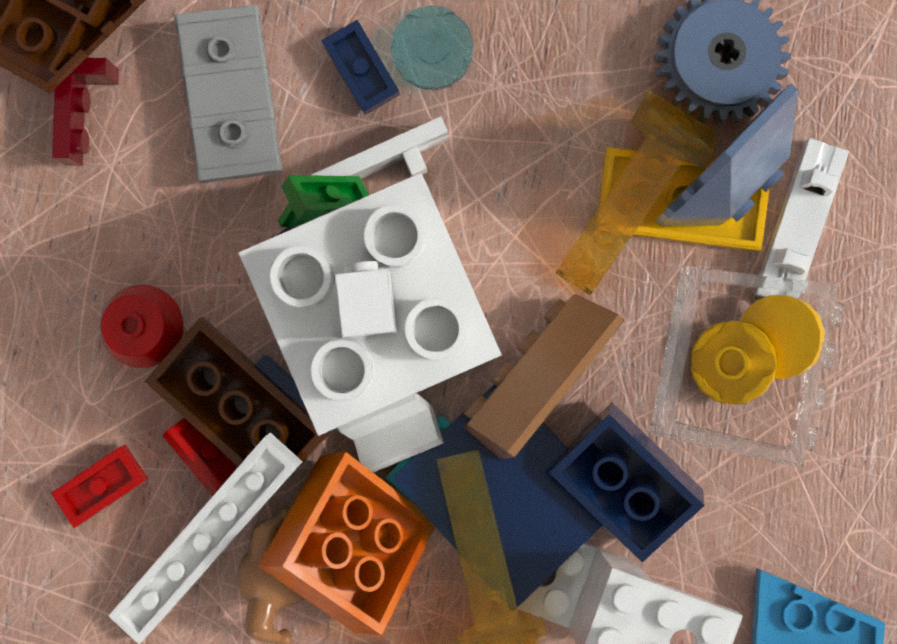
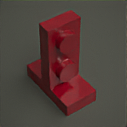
[52,57,119,166]

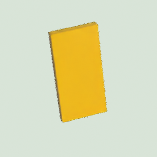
[595,147,769,252]

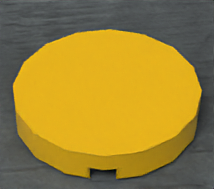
[740,295,825,379]
[691,321,778,405]

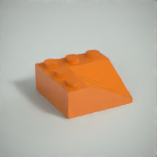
[258,452,435,635]

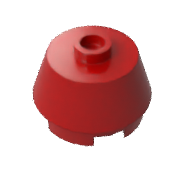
[100,285,183,368]

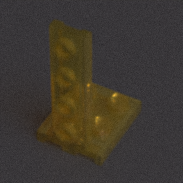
[556,89,718,295]
[437,450,547,644]

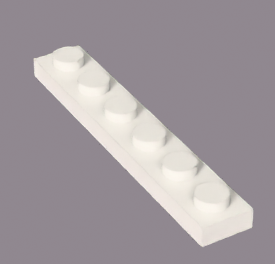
[108,432,302,644]

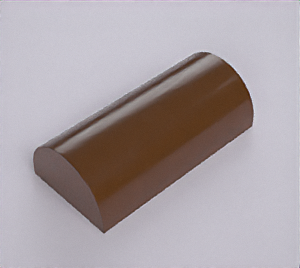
[145,317,330,493]

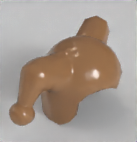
[237,507,305,644]

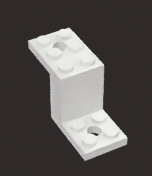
[489,542,743,644]

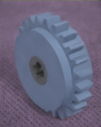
[654,0,791,125]

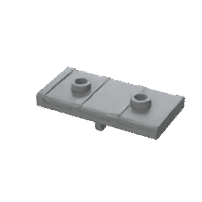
[174,5,283,184]

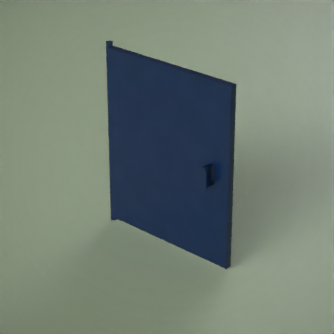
[392,385,603,612]

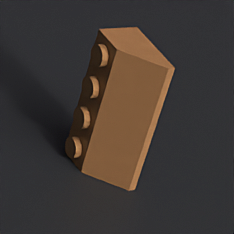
[463,294,625,460]

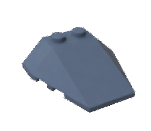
[655,84,798,226]

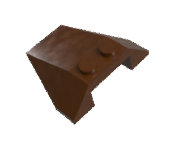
[0,0,146,93]

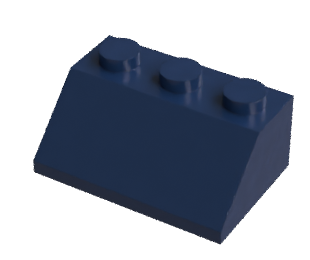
[549,402,705,562]

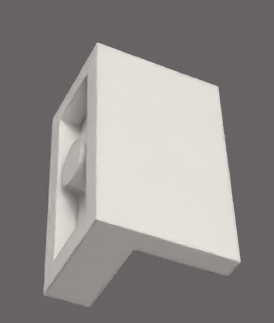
[338,393,444,473]

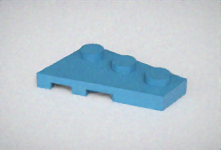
[751,568,885,644]

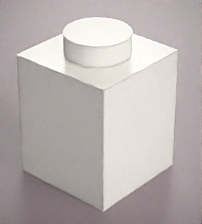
[335,261,397,338]

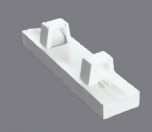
[312,116,448,179]
[752,138,849,299]

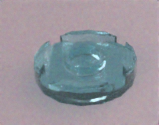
[391,5,474,91]

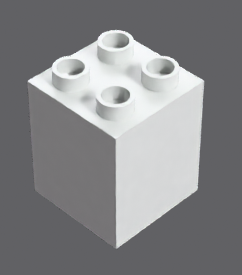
[238,173,502,436]

